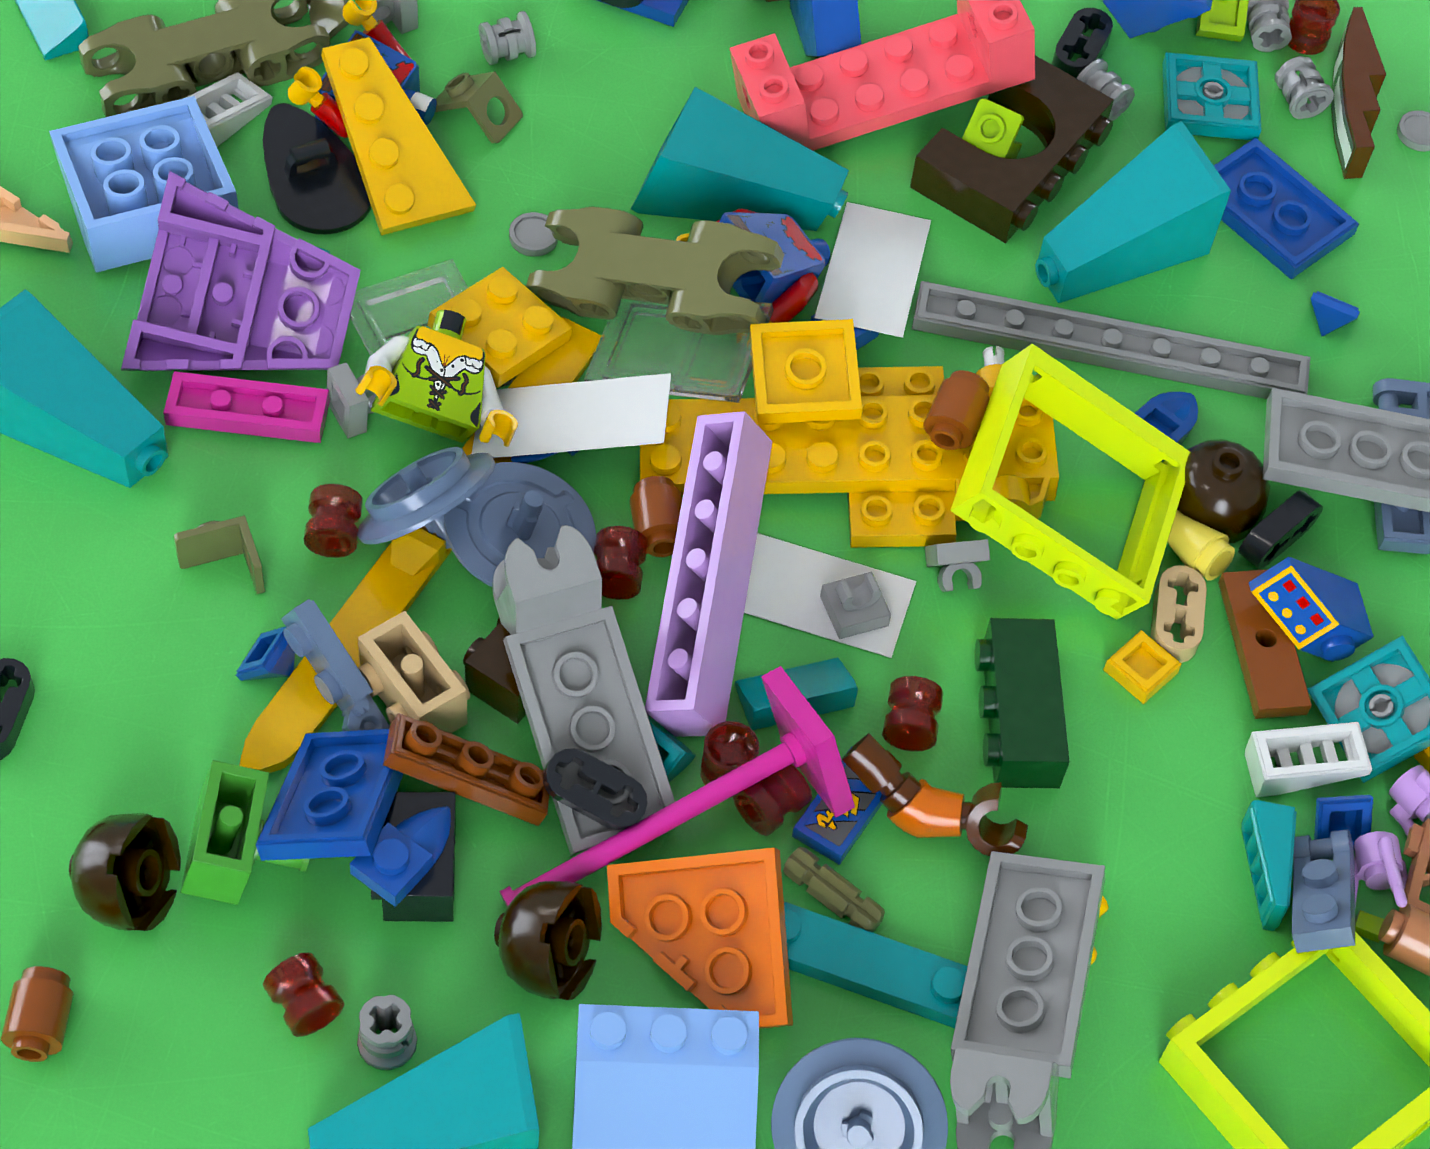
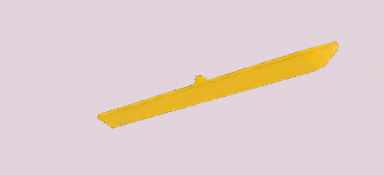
[239,316,606,773]

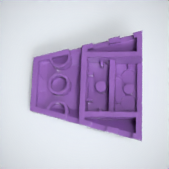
[121,171,361,371]

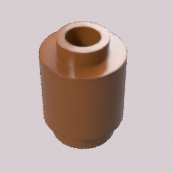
[923,370,990,450]
[629,476,682,557]
[1,966,74,1062]

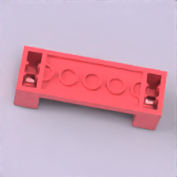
[730,0,1035,151]

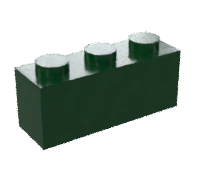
[975,618,1070,789]

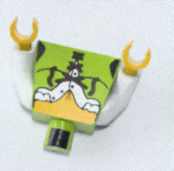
[355,310,518,447]

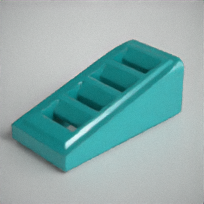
[1241,800,1297,931]

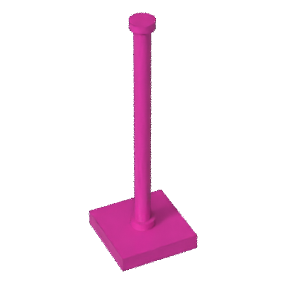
[499,666,855,908]

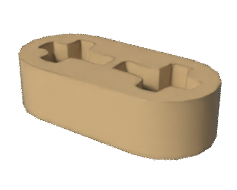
[1150,565,1207,663]

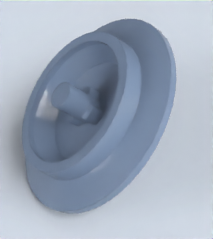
[357,447,495,549]
[444,462,596,587]
[771,1038,948,1149]

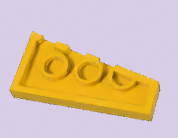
[321,37,476,235]

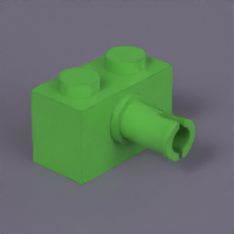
[180,760,310,905]

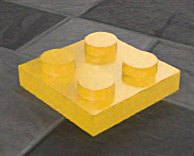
[427,267,573,388]
[750,319,862,424]

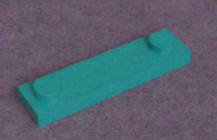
[784,902,968,1028]

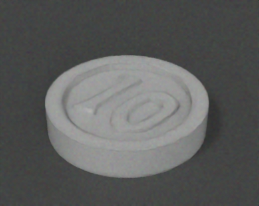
[1397,111,1430,152]
[509,212,558,256]

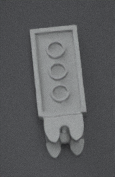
[1263,388,1430,513]
[492,525,675,855]
[950,851,1105,1149]

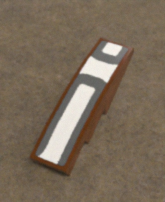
[1331,7,1386,179]

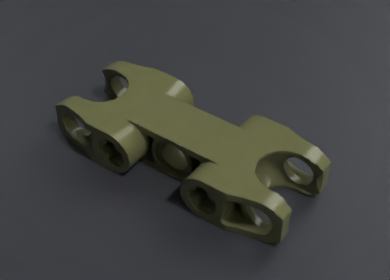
[78,0,330,117]
[526,206,785,336]

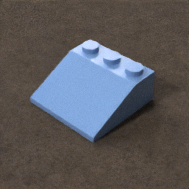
[49,96,239,273]
[572,1004,759,1149]

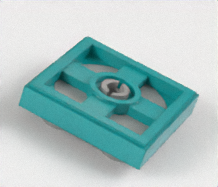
[1162,52,1261,140]
[1307,635,1430,783]

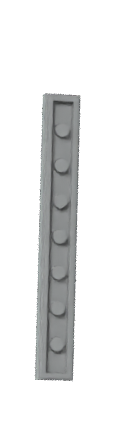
[912,281,1311,399]

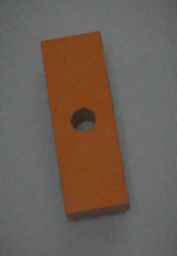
[1218,569,1312,719]
[383,713,549,826]

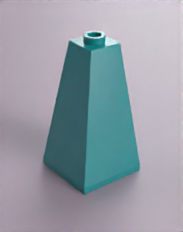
[631,87,849,231]
[1035,121,1231,303]
[0,289,169,488]
[308,1013,539,1149]

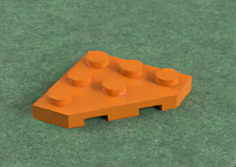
[607,847,793,1029]

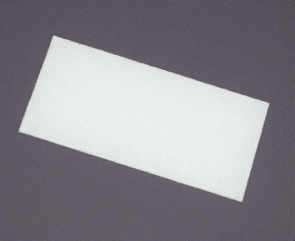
[814,202,931,338]
[472,373,671,458]
[744,533,917,658]

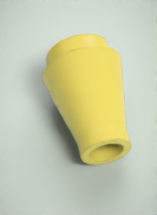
[1167,510,1235,581]

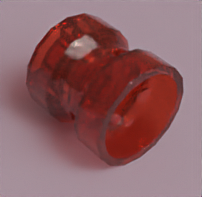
[1288,0,1340,55]
[303,484,363,558]
[594,526,648,600]
[882,676,944,751]
[700,721,759,796]
[733,764,812,836]
[263,952,344,1037]

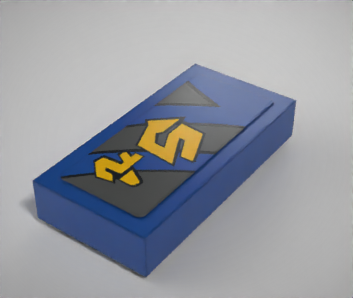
[792,746,882,865]

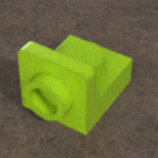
[1196,0,1249,42]
[962,98,1024,159]

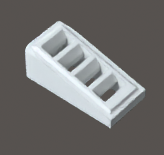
[186,72,273,147]
[1245,722,1372,797]

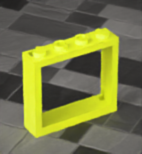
[950,343,1191,620]
[1159,932,1430,1149]

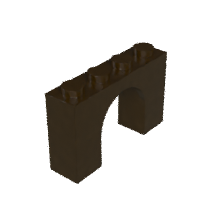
[910,55,1114,244]

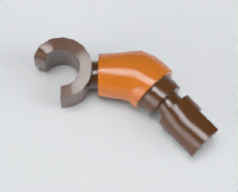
[842,733,1028,856]

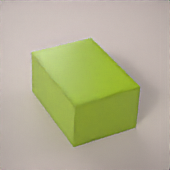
[1355,910,1384,943]

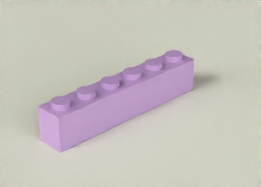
[645,411,773,737]

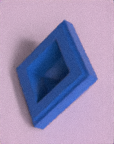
[1311,291,1360,336]
[236,626,295,681]
[1314,795,1373,848]

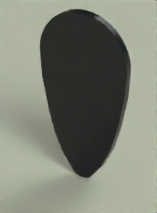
[263,103,372,234]

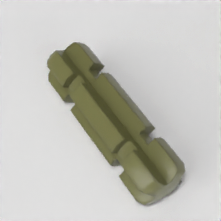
[783,847,885,933]

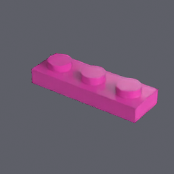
[163,371,330,443]

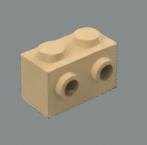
[358,611,470,734]

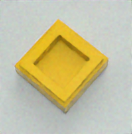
[1103,630,1182,704]

